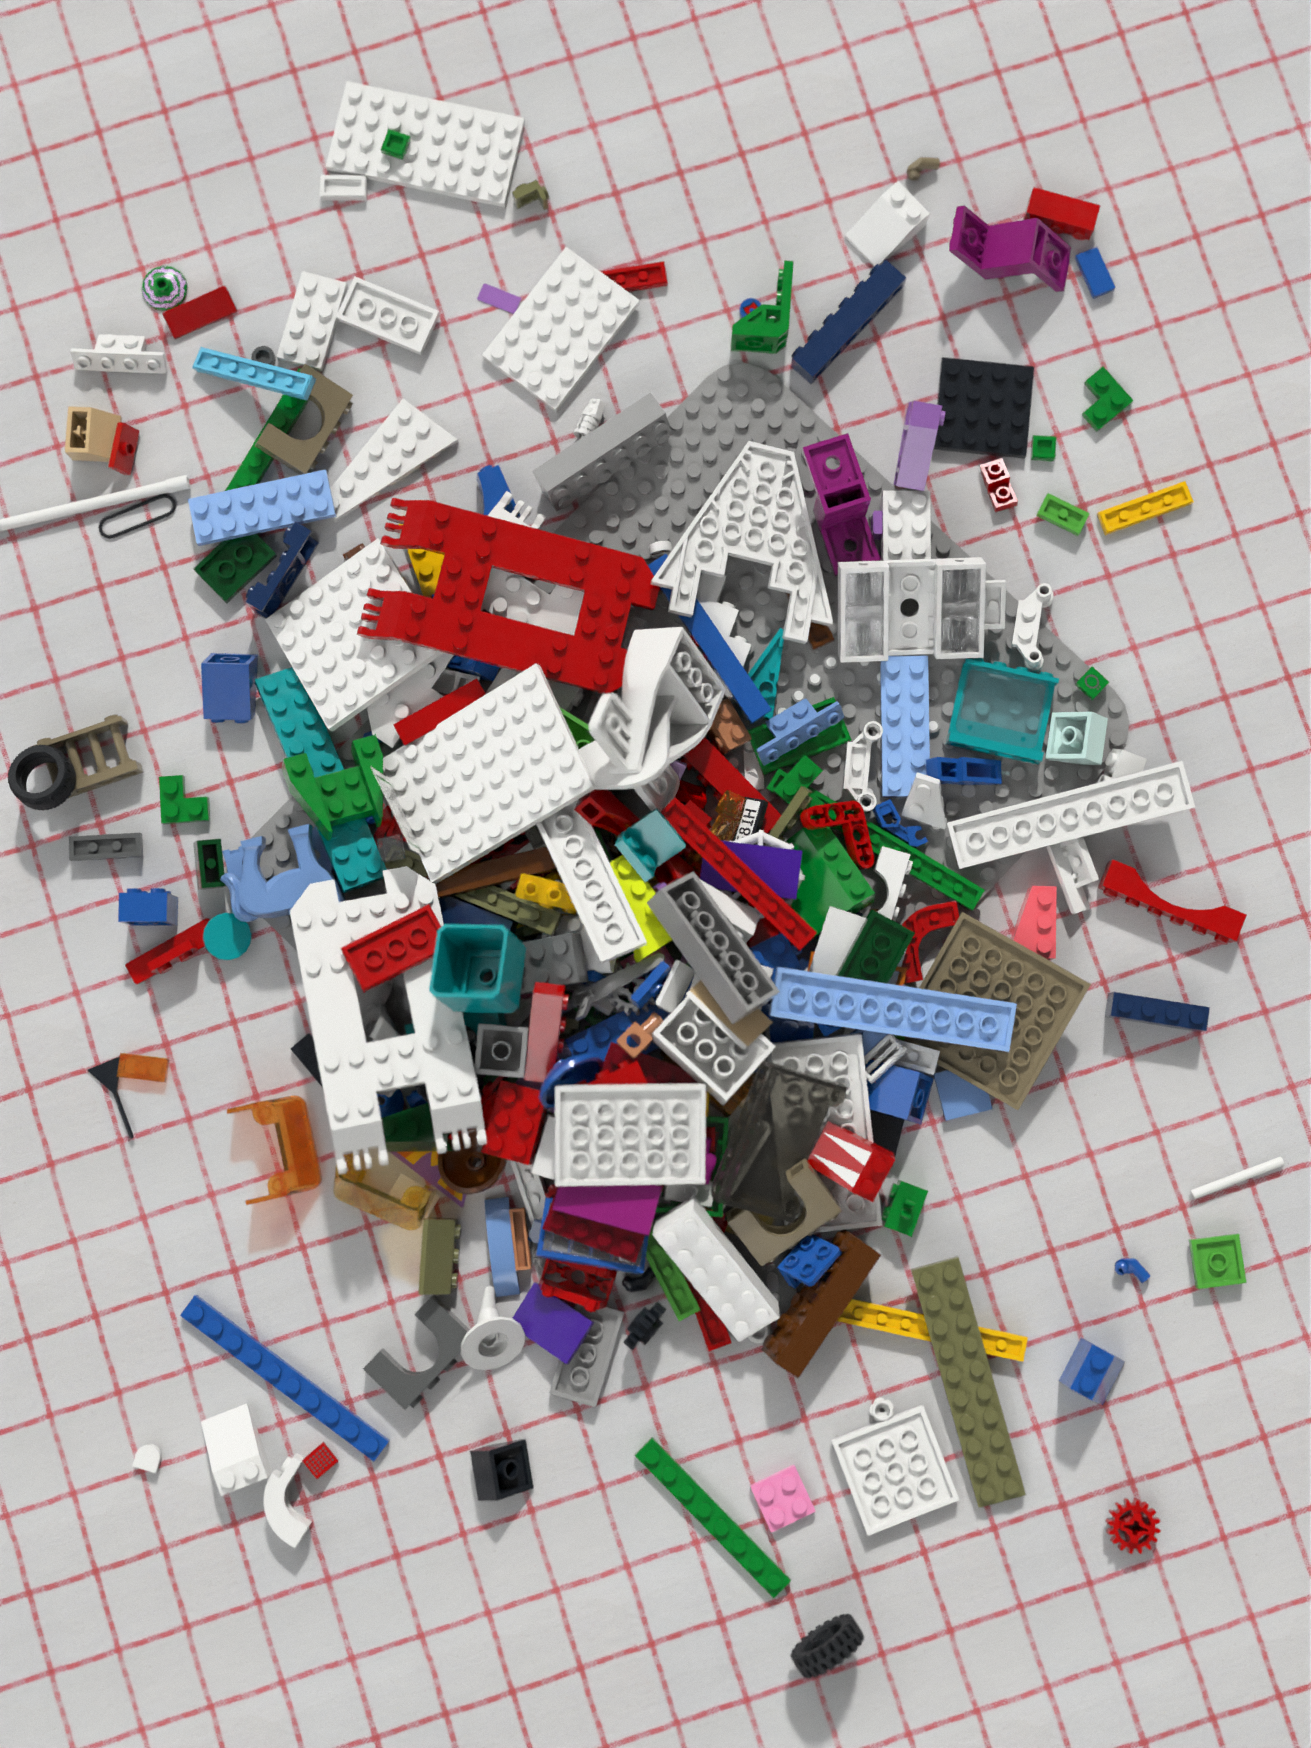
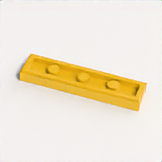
[1097,481,1194,535]

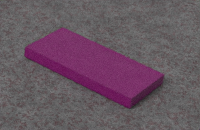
[553,1185,662,1235]

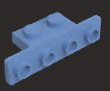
[756,698,844,765]

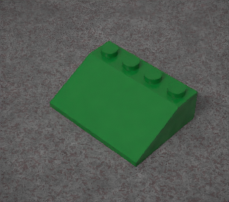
[785,818,875,939]

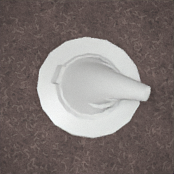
[461,1286,525,1370]

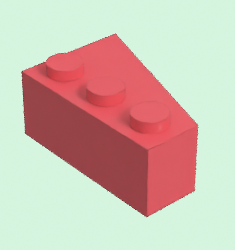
[1010,886,1057,960]

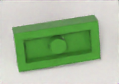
[1036,493,1090,536]

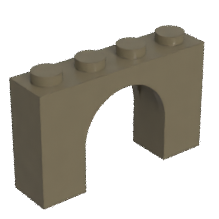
[255,364,353,475]
[725,1158,842,1266]

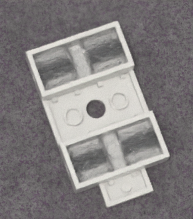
[838,557,1006,662]

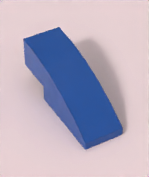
[926,757,1002,785]

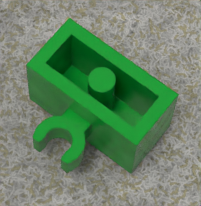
[881,1180,928,1237]

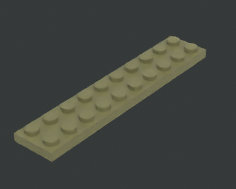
[911,1256,1026,1508]

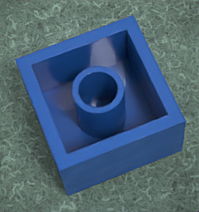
[118,888,178,926]

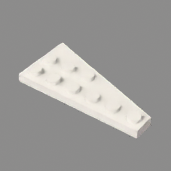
[331,399,458,522]

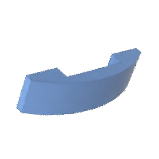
[484,1197,520,1297]

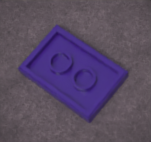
[512,1282,595,1365]

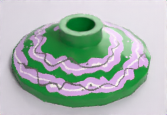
[141,266,188,311]

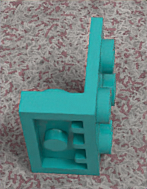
[615,808,686,882]

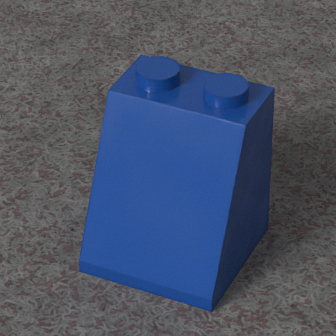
[201,653,258,724]
[865,1059,934,1125]
[1059,1338,1125,1405]

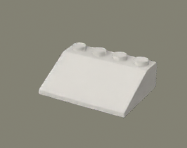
[651,996,776,1105]

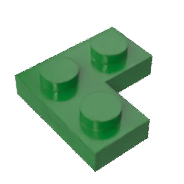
[1082,366,1134,432]
[773,755,825,820]
[159,775,210,825]

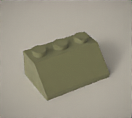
[418,1217,461,1295]

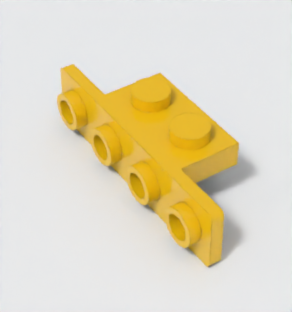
[515,873,577,914]

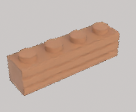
[509,1207,532,1271]

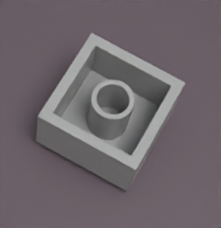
[474,1023,529,1078]

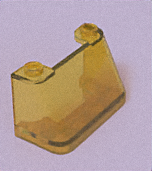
[333,1153,438,1231]

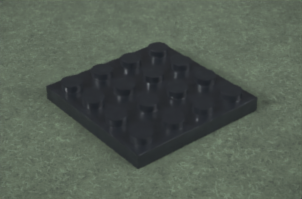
[933,357,1034,459]

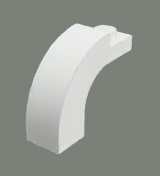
[264,1453,312,1548]

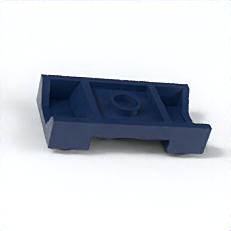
[245,521,319,619]

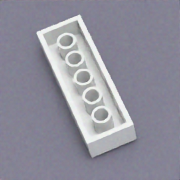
[653,1196,779,1342]

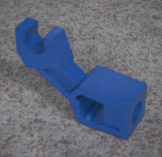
[872,799,928,847]

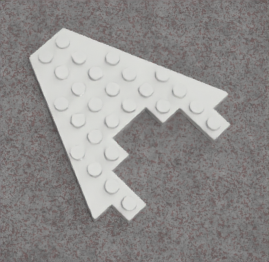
[651,441,833,644]

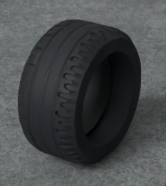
[8,745,76,811]

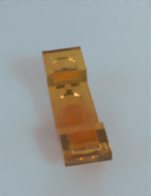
[686,790,746,875]

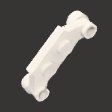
[1012,583,1053,673]
[843,721,883,812]

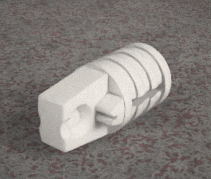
[573,399,605,439]

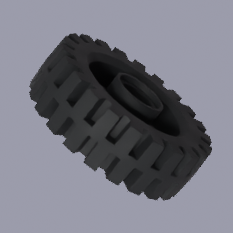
[790,1614,864,1679]

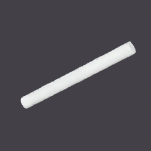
[1190,1156,1284,1199]

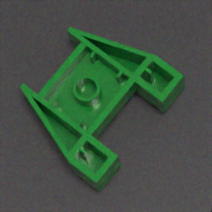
[282,734,383,841]

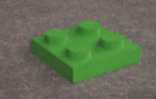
[1189,1233,1247,1289]

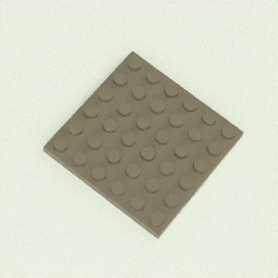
[896,912,1091,1110]

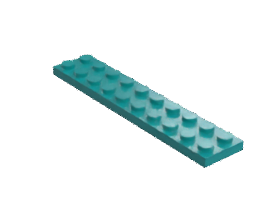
[255,667,387,893]

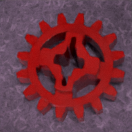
[1105,1498,1161,1554]

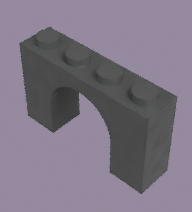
[363,1295,470,1410]

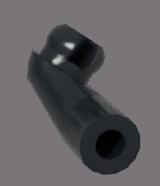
[622,1266,656,1293]

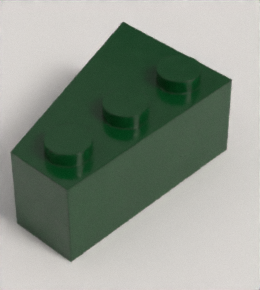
[381,1103,453,1152]

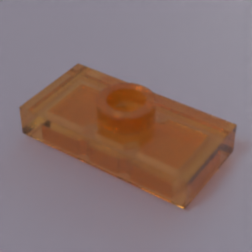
[117,1053,169,1082]

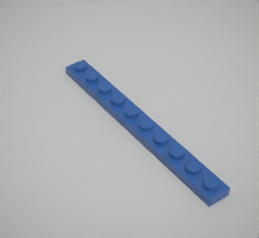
[180,1295,390,1462]

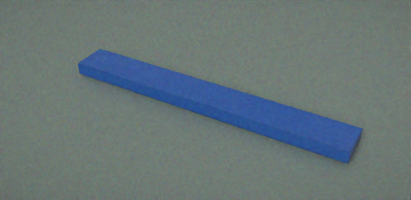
[648,554,772,724]

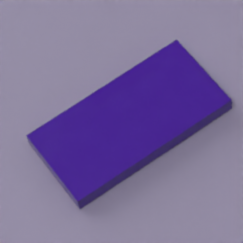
[700,840,803,900]

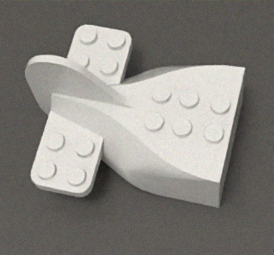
[579,627,726,812]

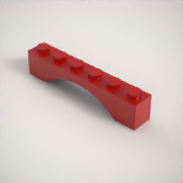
[574,789,700,885]
[1098,859,1247,945]

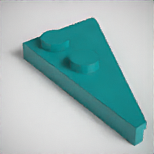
[748,628,784,720]

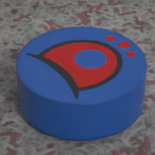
[739,298,762,319]

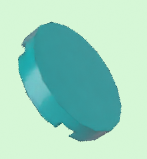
[202,913,252,961]

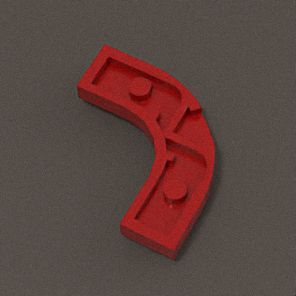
[901,901,959,984]

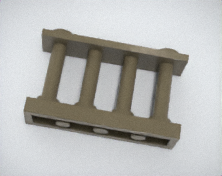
[30,715,144,798]

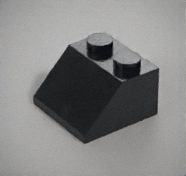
[470,1439,534,1501]

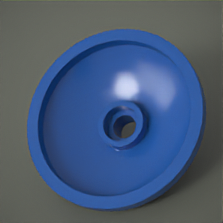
[539,1053,603,1108]

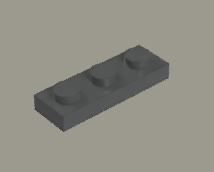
[69,833,143,861]

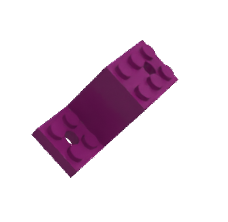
[949,205,1072,292]
[802,433,880,576]

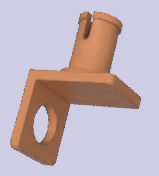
[617,1012,663,1058]

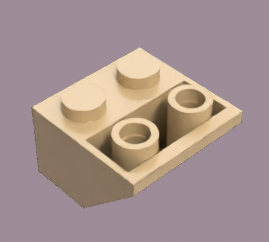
[65,406,122,462]

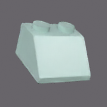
[1046,712,1108,765]

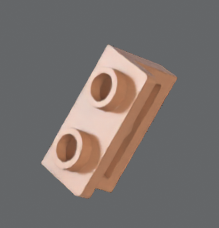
[707,698,752,756]

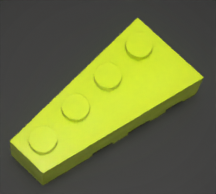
[609,855,673,963]

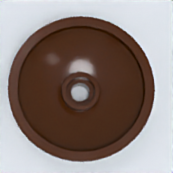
[438,1128,508,1194]

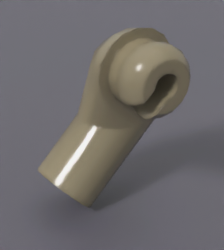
[906,157,940,181]

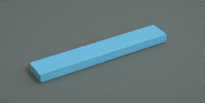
[192,347,316,400]

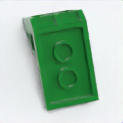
[730,260,794,354]

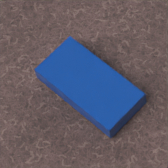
[1075,247,1116,299]

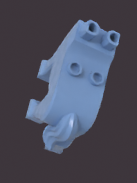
[220,824,346,922]

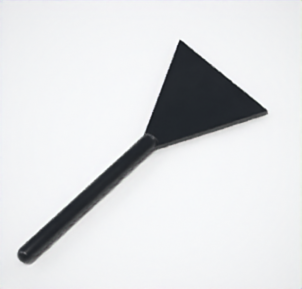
[87,1056,134,1139]

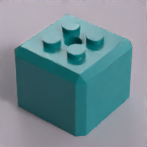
[429,924,526,1013]

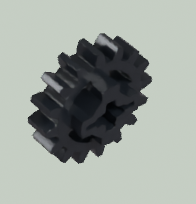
[623,1302,667,1350]

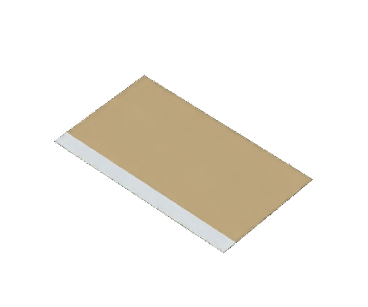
[686,980,773,1050]

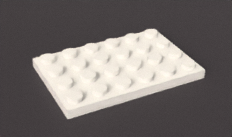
[482,247,640,412]
[555,1083,706,1186]

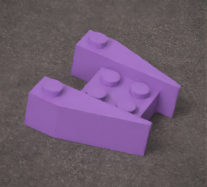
[893,401,945,491]

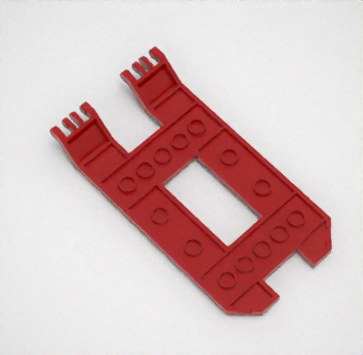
[357,498,660,694]

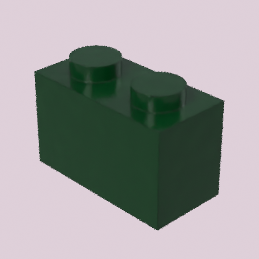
[193,839,226,890]

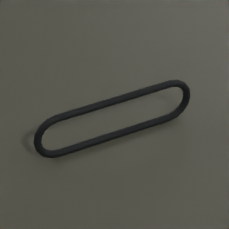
[98,494,176,538]

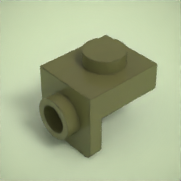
[512,179,550,210]

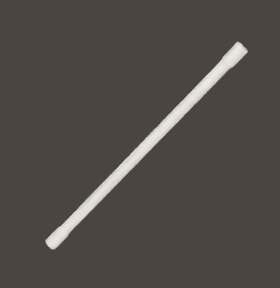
[0,475,191,532]

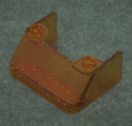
[227,1095,322,1205]

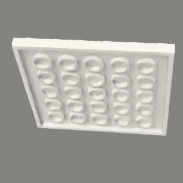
[265,538,444,732]

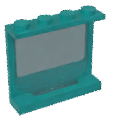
[945,658,1059,765]

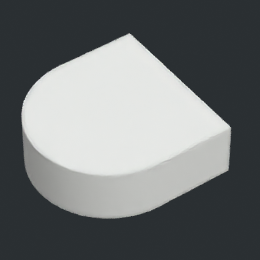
[132,1444,162,1473]

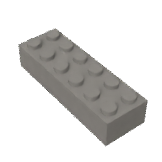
[533,392,673,512]
[647,871,780,1024]

